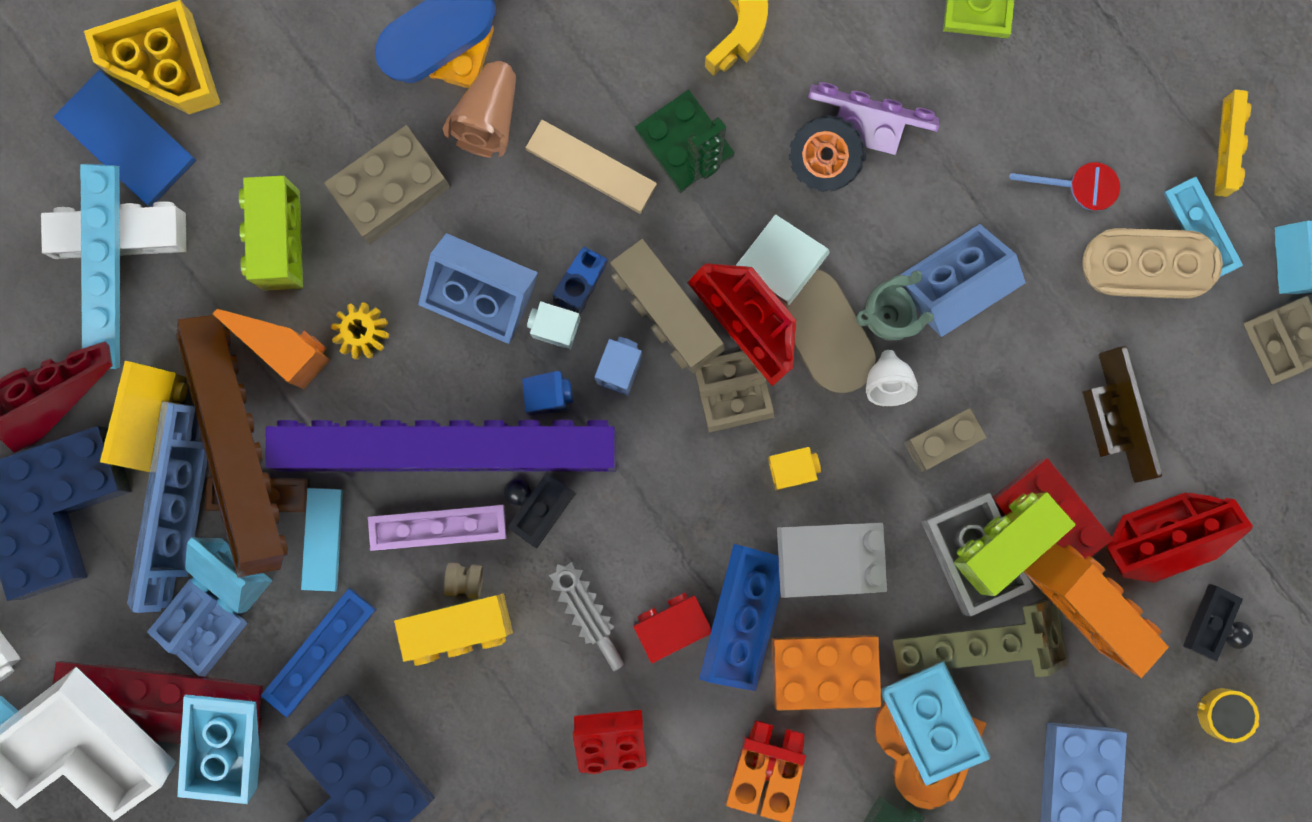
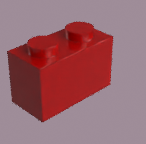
[633,592,712,664]

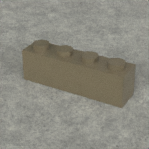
[610,239,725,374]

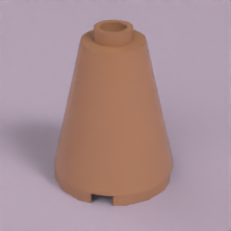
[442,61,516,158]

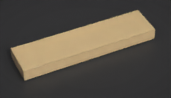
[525,120,657,214]

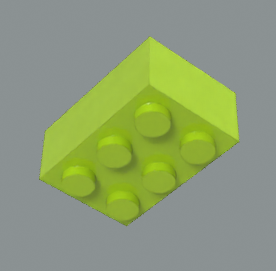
[239,176,303,291]
[953,492,1076,596]

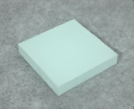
[736,214,830,305]

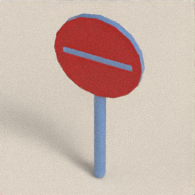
[1009,162,1120,211]

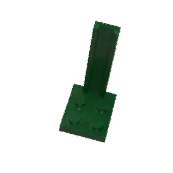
[635,89,735,193]

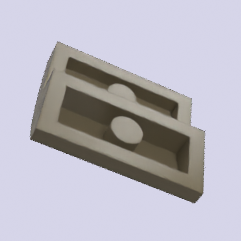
[1243,296,1312,385]
[695,351,774,433]

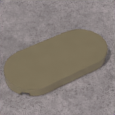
[778,269,876,394]

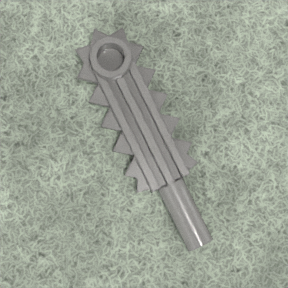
[549,562,625,671]

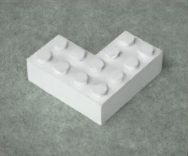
[0,667,176,821]

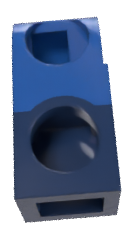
[553,246,608,315]

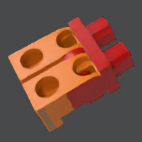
[724,720,806,822]

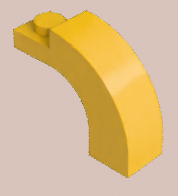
[705,0,768,76]

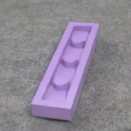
[368,505,507,551]

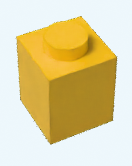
[767,447,821,491]

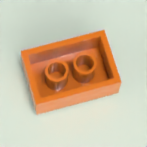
[772,635,881,710]

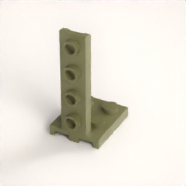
[893,598,1069,677]

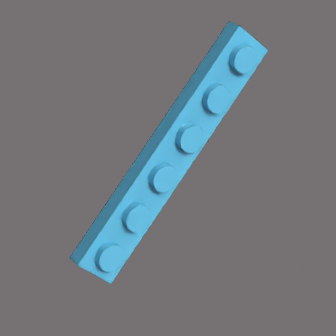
[80,164,120,369]

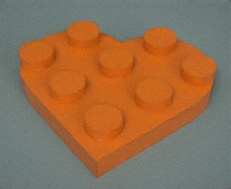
[874,702,987,810]

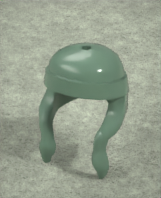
[856,271,934,340]

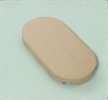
[1082,228,1223,299]

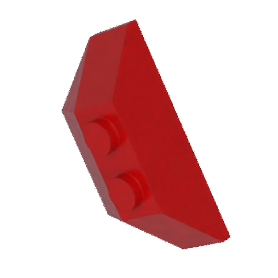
[687,263,796,386]
[1107,492,1253,583]

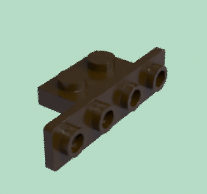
[1082,346,1162,483]

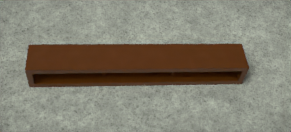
[176,315,288,578]

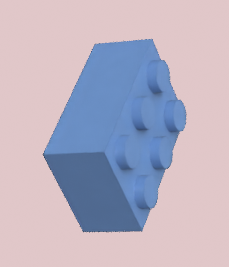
[1040,722,1127,822]

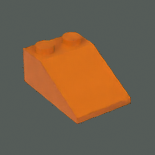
[212,309,330,389]

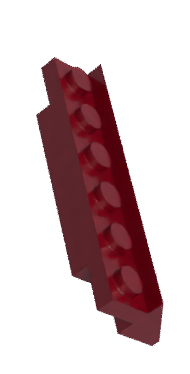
[52,661,263,744]

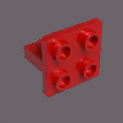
[572,709,647,774]

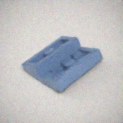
[147,579,248,677]

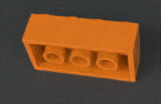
[1024,543,1169,679]

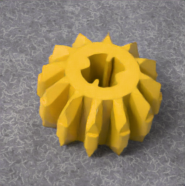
[331,302,389,360]

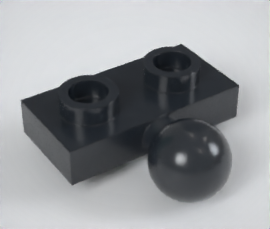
[504,473,576,548]
[1183,584,1253,661]

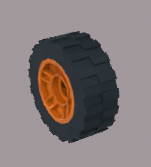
[789,115,866,192]

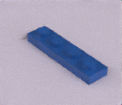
[261,588,377,718]

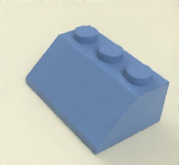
[900,224,1026,337]
[418,233,538,344]

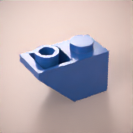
[522,371,573,415]

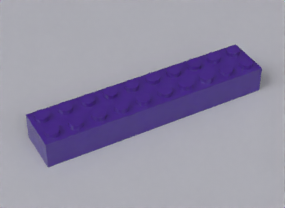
[265,420,616,472]

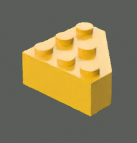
[84,0,220,115]

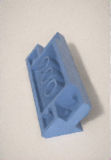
[127,401,207,613]

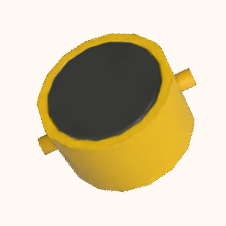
[1197,688,1259,743]

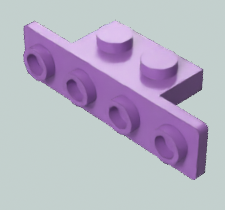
[808,82,940,155]

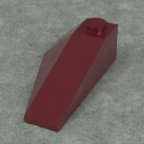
[0,341,113,453]

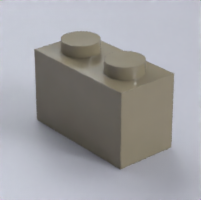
[904,408,987,472]

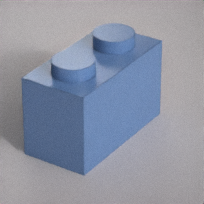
[594,337,643,396]

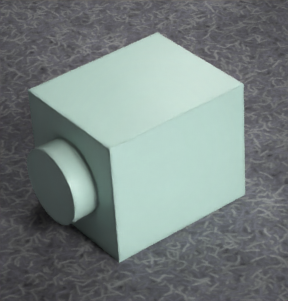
[527,301,581,350]

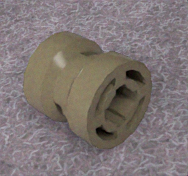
[444,562,483,599]

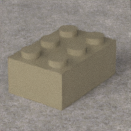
[324,125,451,244]

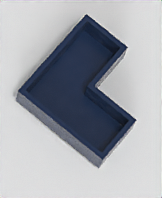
[0,426,132,601]
[286,694,435,822]

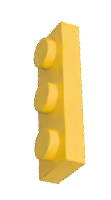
[1214,90,1251,197]

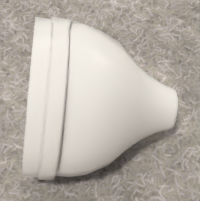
[866,350,918,406]

